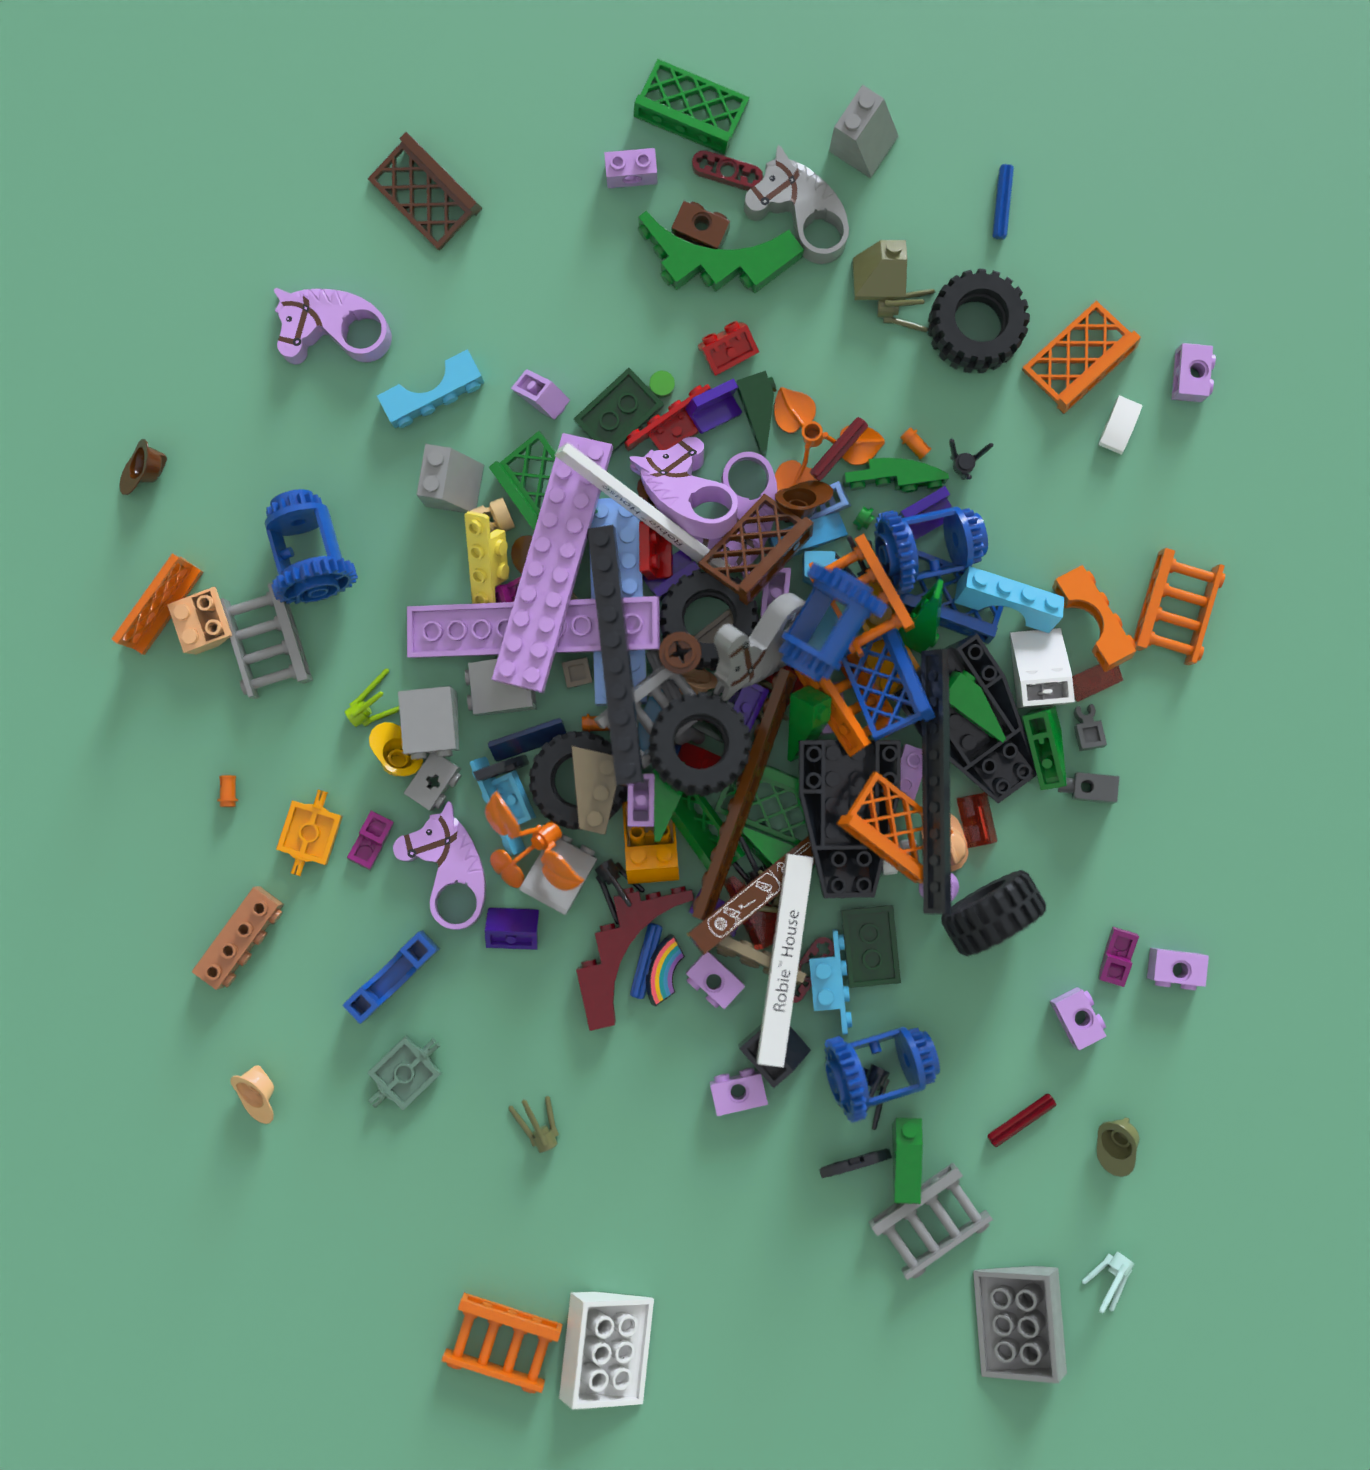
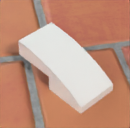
[1098,395,1142,455]

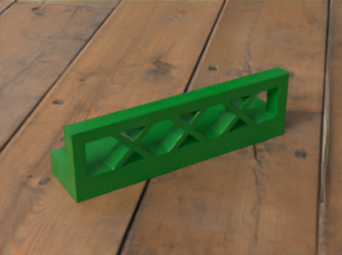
[671,793,746,870]

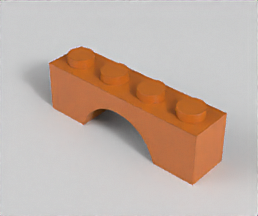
[1052,565,1136,672]

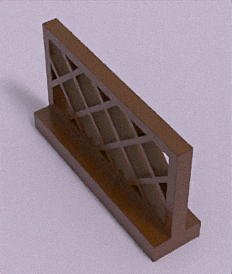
[368,132,483,251]
[698,493,813,605]

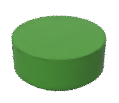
[649,371,675,398]

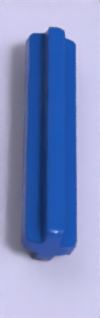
[992,164,1014,240]
[630,923,663,999]

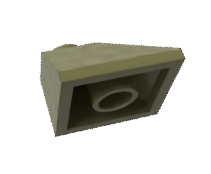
[852,240,907,300]

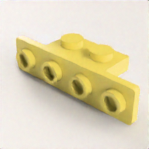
[464,512,510,604]

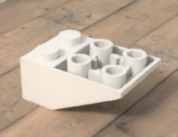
[1009,628,1075,709]

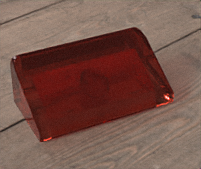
[1072,664,1123,702]
[957,792,997,848]

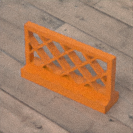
[1022,300,1141,414]
[111,553,204,655]
[837,772,954,884]

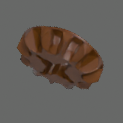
[659,632,701,674]

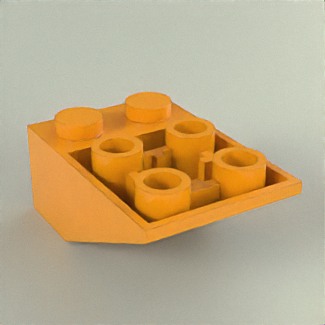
[622,801,679,884]

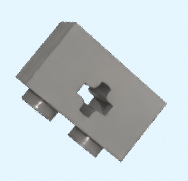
[404,753,461,811]

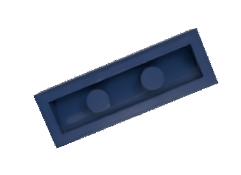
[487,718,567,761]

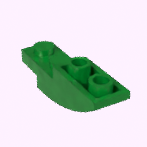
[842,458,949,493]

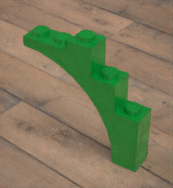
[638,211,804,293]

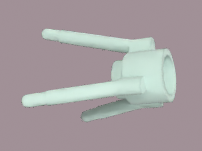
[1082,1252,1135,1313]

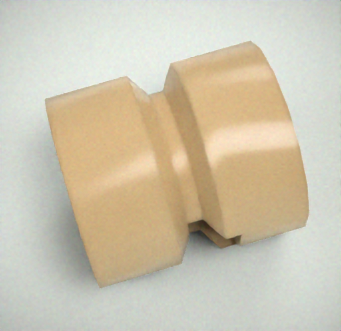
[470,497,516,533]

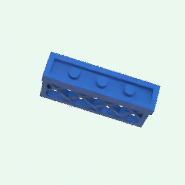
[899,550,1004,644]
[842,627,935,741]

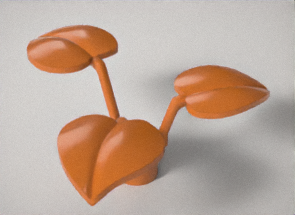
[774,387,885,491]
[485,791,584,891]

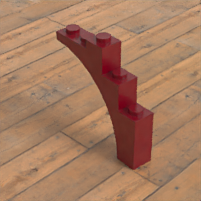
[576,886,694,1031]

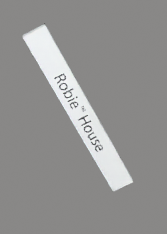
[554,443,731,568]
[756,854,813,1067]

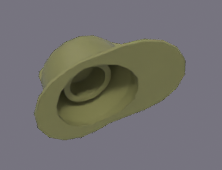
[1097,1117,1140,1177]

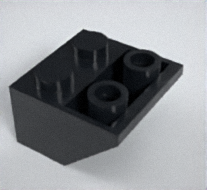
[738,1024,811,1088]

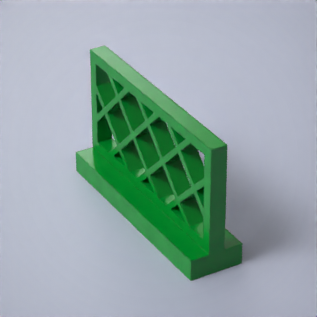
[633,59,750,155]
[489,431,598,530]
[714,764,805,845]

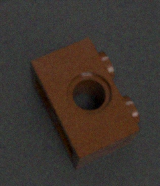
[671,201,730,249]

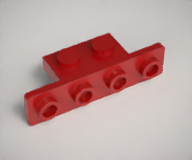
[625,384,711,451]

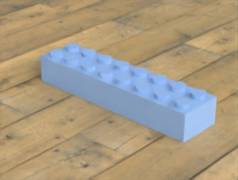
[589,498,647,706]

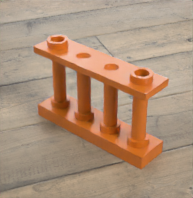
[808,533,915,658]
[1133,548,1225,666]
[794,652,898,757]
[441,1293,563,1393]

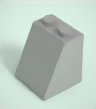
[829,85,898,178]
[417,444,484,513]
[465,659,537,716]
[398,686,459,760]
[519,833,598,915]

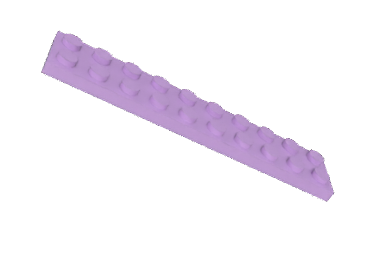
[492,433,613,693]
[407,596,660,658]

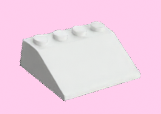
[559,1292,654,1409]

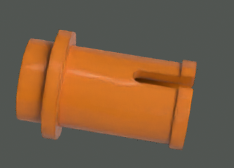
[900,427,932,460]
[582,714,610,732]
[217,775,238,807]

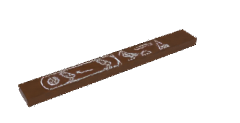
[687,836,815,955]

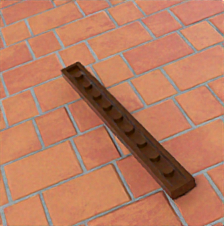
[692,668,798,920]

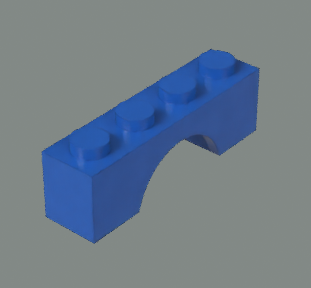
[342,930,440,1024]

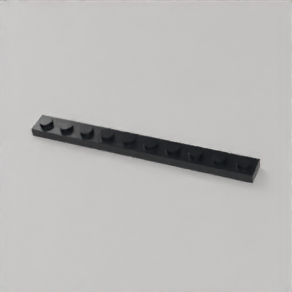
[588,525,644,787]
[921,649,951,914]

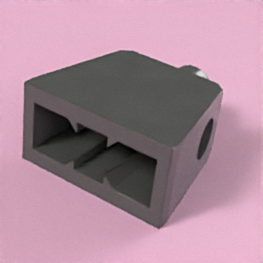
[1058,772,1120,804]

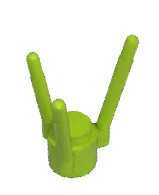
[344,668,400,727]

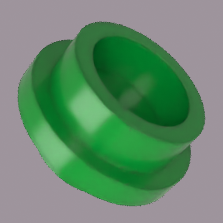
[853,507,875,531]

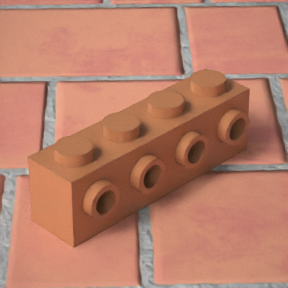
[191,886,284,990]

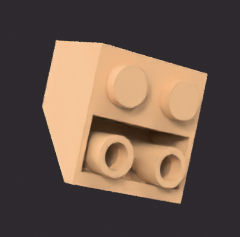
[167,587,232,655]

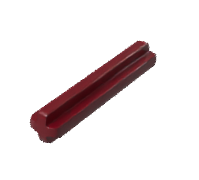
[810,417,868,481]
[987,1094,1057,1147]

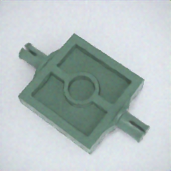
[368,1035,442,1110]

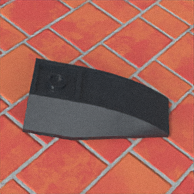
[892,633,1037,803]
[798,740,901,898]

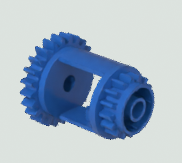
[265,489,358,604]
[874,506,988,595]
[778,563,888,682]
[824,1027,940,1123]

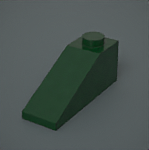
[736,370,777,457]

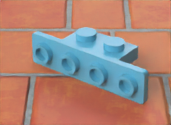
[470,757,536,856]
[809,929,852,1035]

